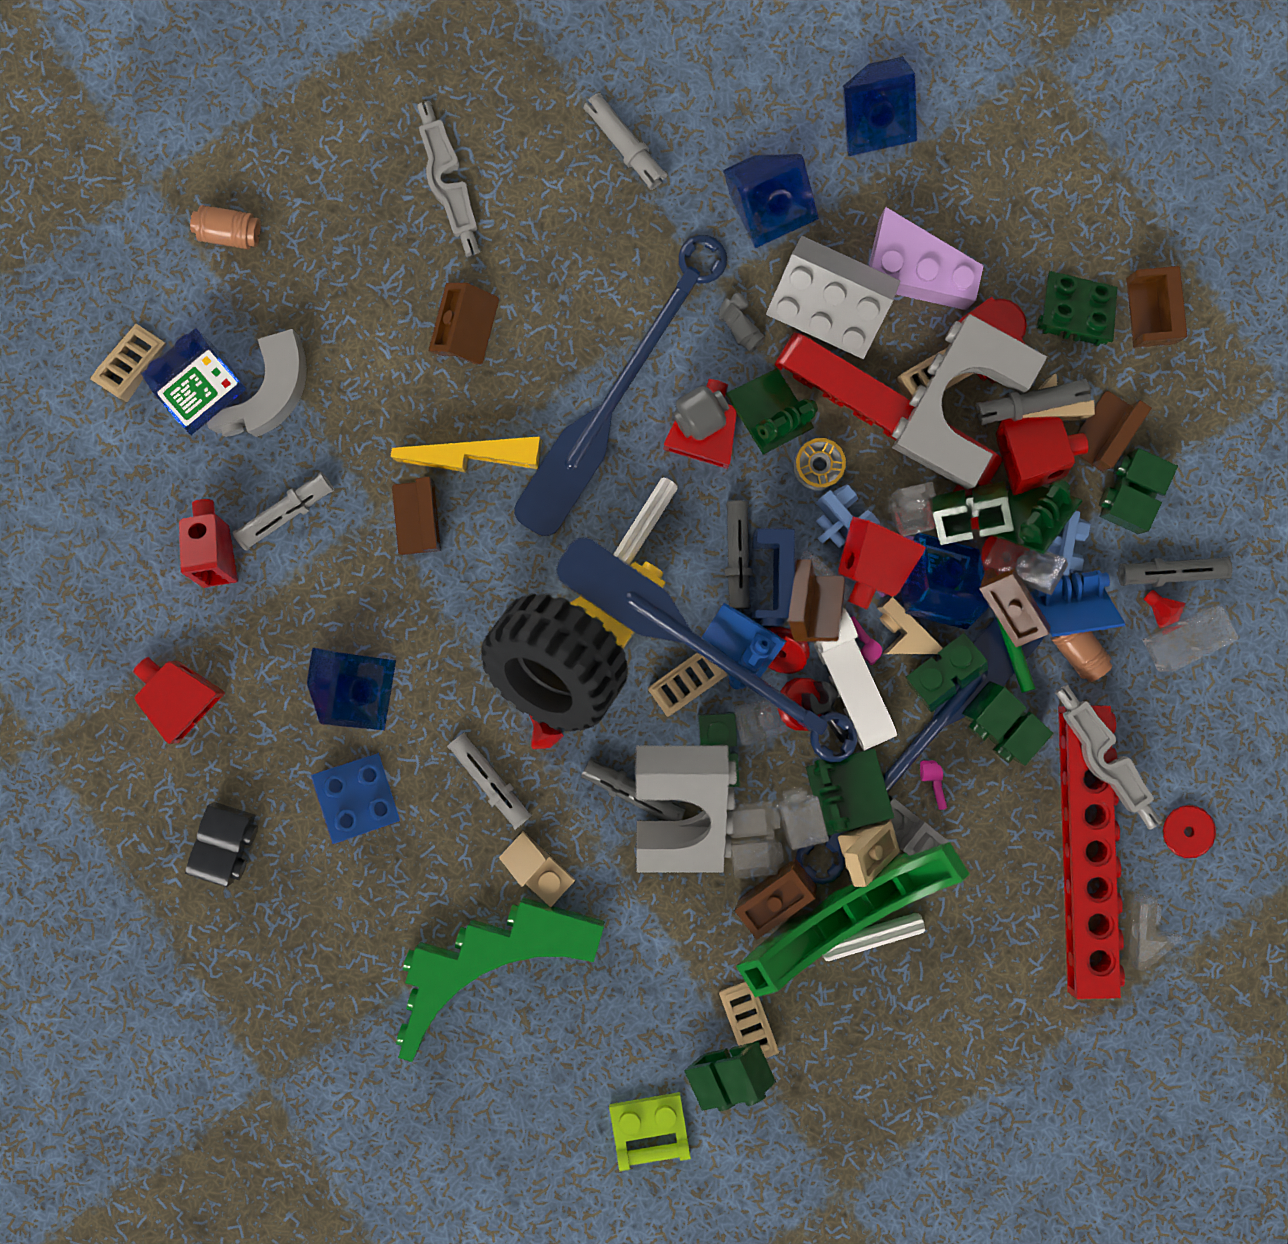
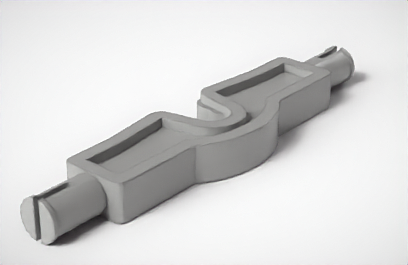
[417,101,480,257]
[1054,684,1162,829]

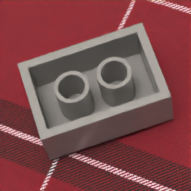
[766,235,900,359]

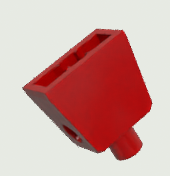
[663,379,737,469]
[996,417,1089,495]
[179,499,238,588]
[838,517,926,610]
[133,657,226,744]

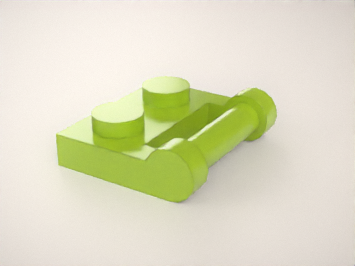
[609,1092,691,1171]

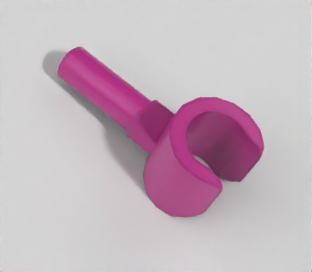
[851,616,882,665]
[920,761,947,810]

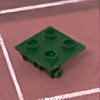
[1036,271,1118,347]
[726,368,818,455]
[992,479,1082,554]
[805,748,895,837]

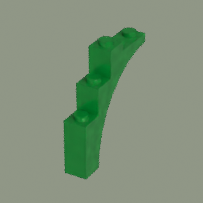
[736,842,970,998]
[396,897,605,1062]

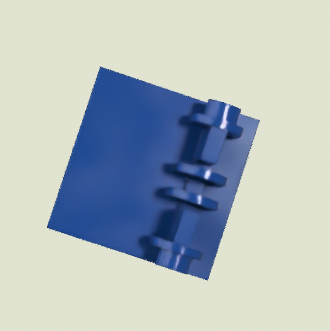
[1031,570,1125,637]
[701,603,786,690]
[311,753,400,844]

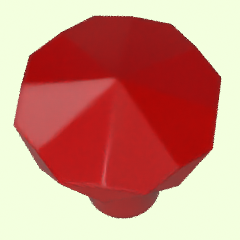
[1143,589,1186,629]
[529,715,564,750]

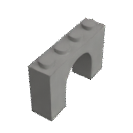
[891,314,1047,490]
[636,746,736,872]

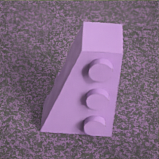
[869,207,984,310]

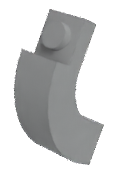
[205,329,307,437]

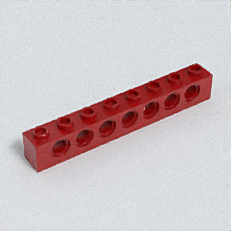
[1058,705,1125,999]

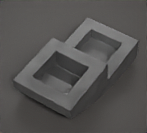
[888,795,949,856]

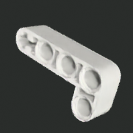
[814,608,897,751]

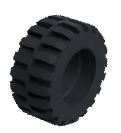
[481,593,628,732]

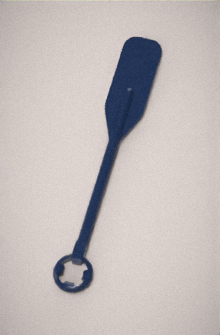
[514,235,727,536]
[556,538,858,762]
[796,617,1044,885]

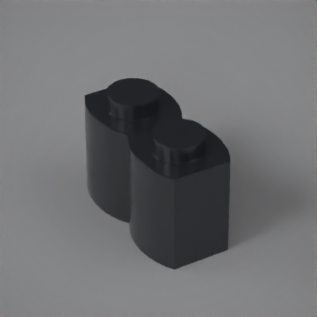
[185,802,258,887]

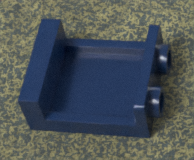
[751,528,795,627]

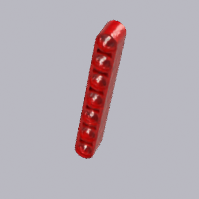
[774,332,1003,486]

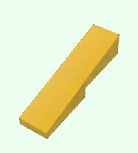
[391,437,542,472]

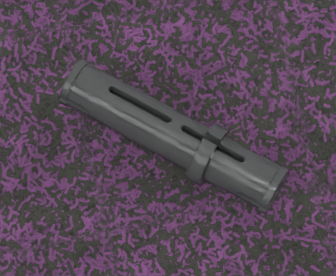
[976,378,1091,425]
[725,500,753,609]
[1118,557,1233,587]
[581,757,686,821]

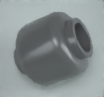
[672,386,729,440]

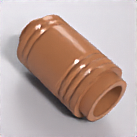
[190,205,261,250]
[1051,631,1113,682]

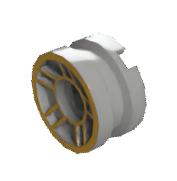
[794,438,846,491]

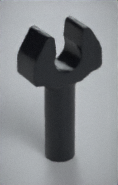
[802,681,849,743]

